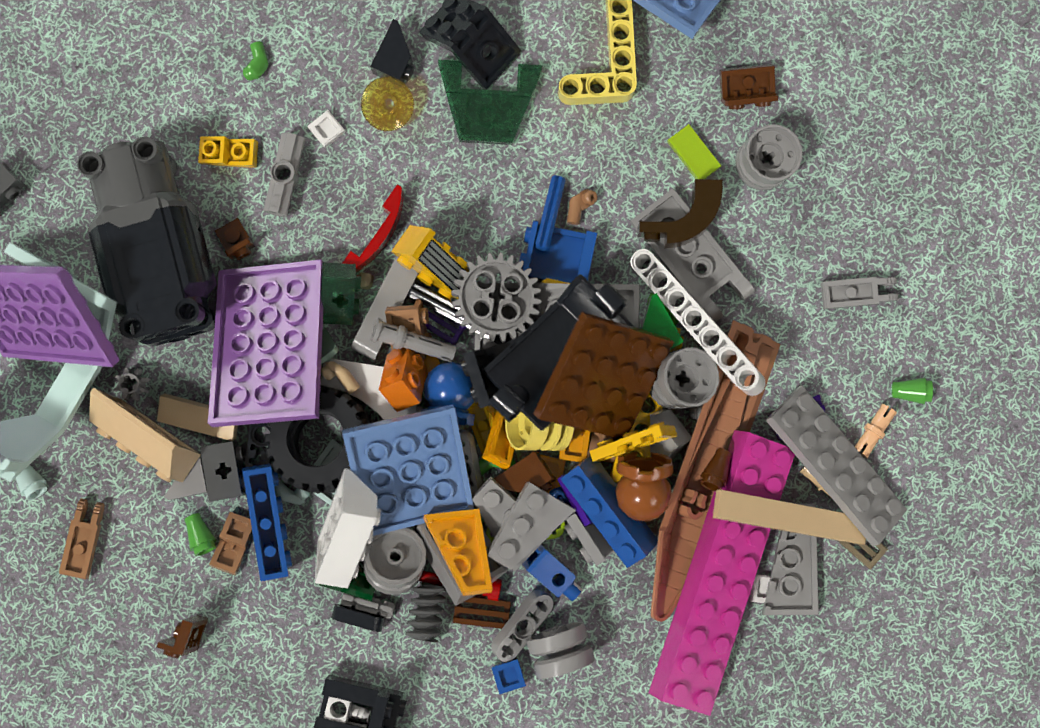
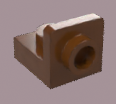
[215,218,255,260]

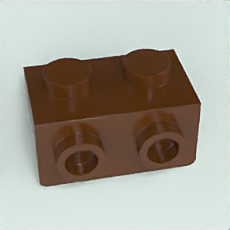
[719,64,779,110]

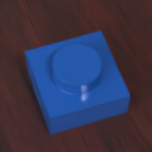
[491,658,526,695]

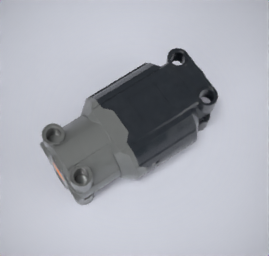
[77,136,217,347]

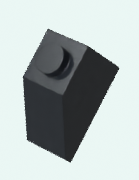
[370,19,415,87]

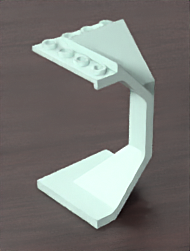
[0,242,117,482]

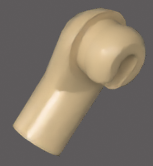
[321,361,360,394]

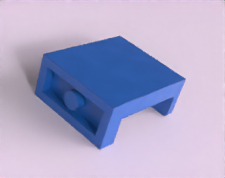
[519,220,597,283]

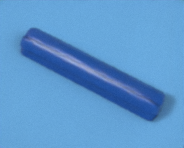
[535,175,566,251]

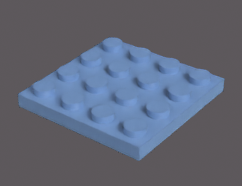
[342,405,474,536]

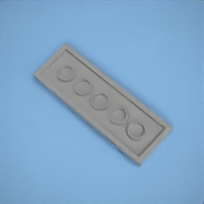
[766,385,907,546]

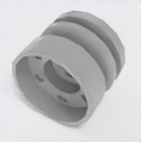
[735,125,802,190]
[650,348,719,409]

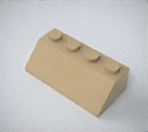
[89,387,201,483]

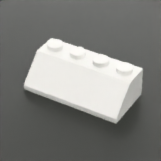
[315,469,381,588]

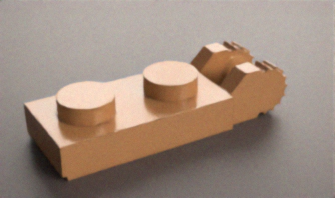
[59,498,105,580]

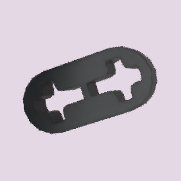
[331,604,385,632]

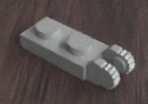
[820,277,899,310]

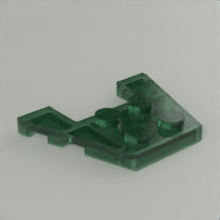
[438,59,542,145]

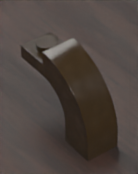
[637,179,723,249]

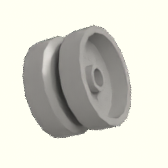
[363,528,426,595]
[526,621,596,679]

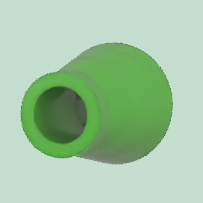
[891,378,933,405]
[184,513,216,556]

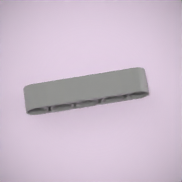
[351,256,419,361]

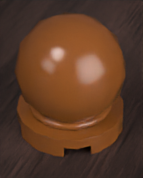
[615,452,673,521]

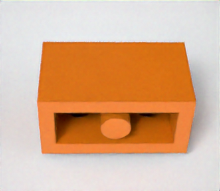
[379,348,427,412]

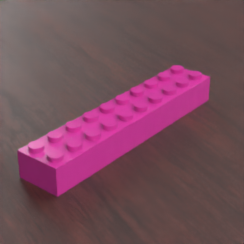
[648,430,795,716]

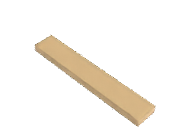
[713,490,866,545]

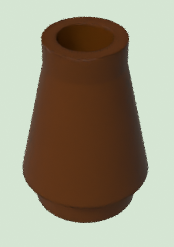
[700,448,732,491]

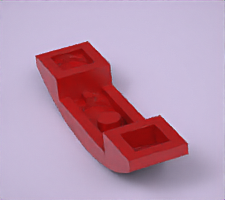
[335,184,404,280]

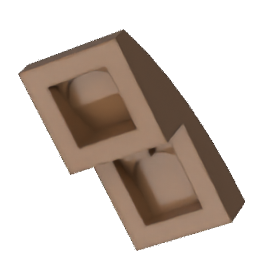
[209,512,252,576]

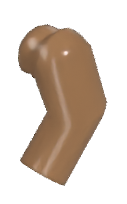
[567,189,598,225]

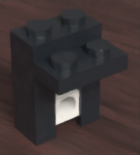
[314,675,407,728]

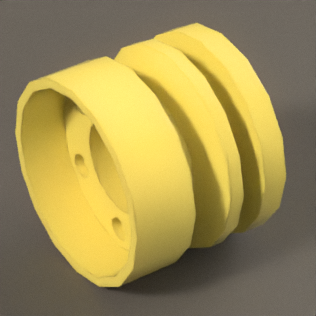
[505,412,574,451]

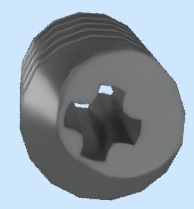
[405,582,446,642]

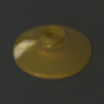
[361,77,414,131]

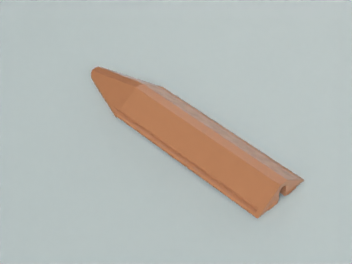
[651,320,781,622]

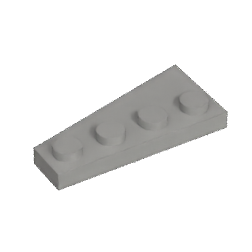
[762,504,819,615]

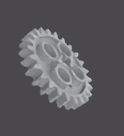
[451,252,541,343]

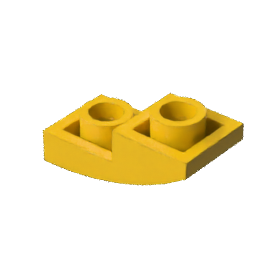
[198,136,258,168]

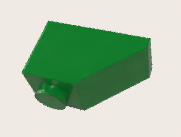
[641,293,684,349]

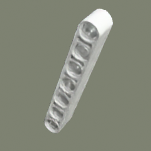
[631,249,766,396]

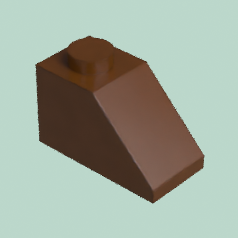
[494,451,557,493]

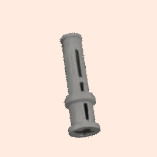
[371,318,456,362]

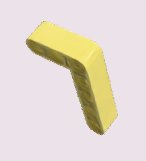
[558,0,637,105]

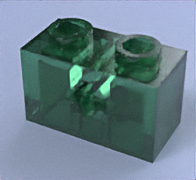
[321,262,361,325]

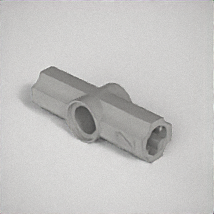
[263,132,306,217]

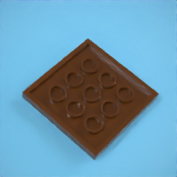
[534,312,674,439]

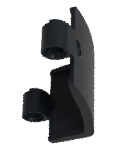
[483,274,636,431]

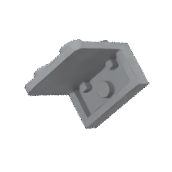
[564,512,615,566]

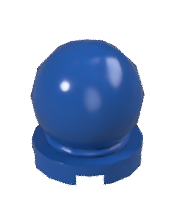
[420,361,475,426]

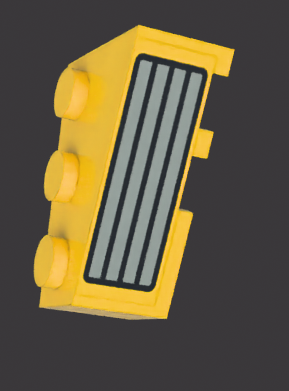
[391,225,478,301]

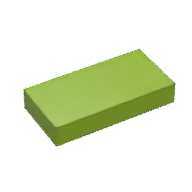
[667,124,721,179]

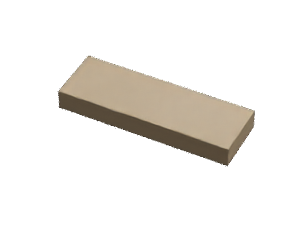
[157,393,238,441]

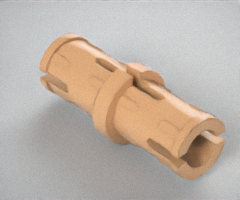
[855,404,897,459]

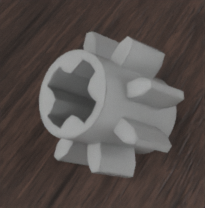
[114,368,150,401]

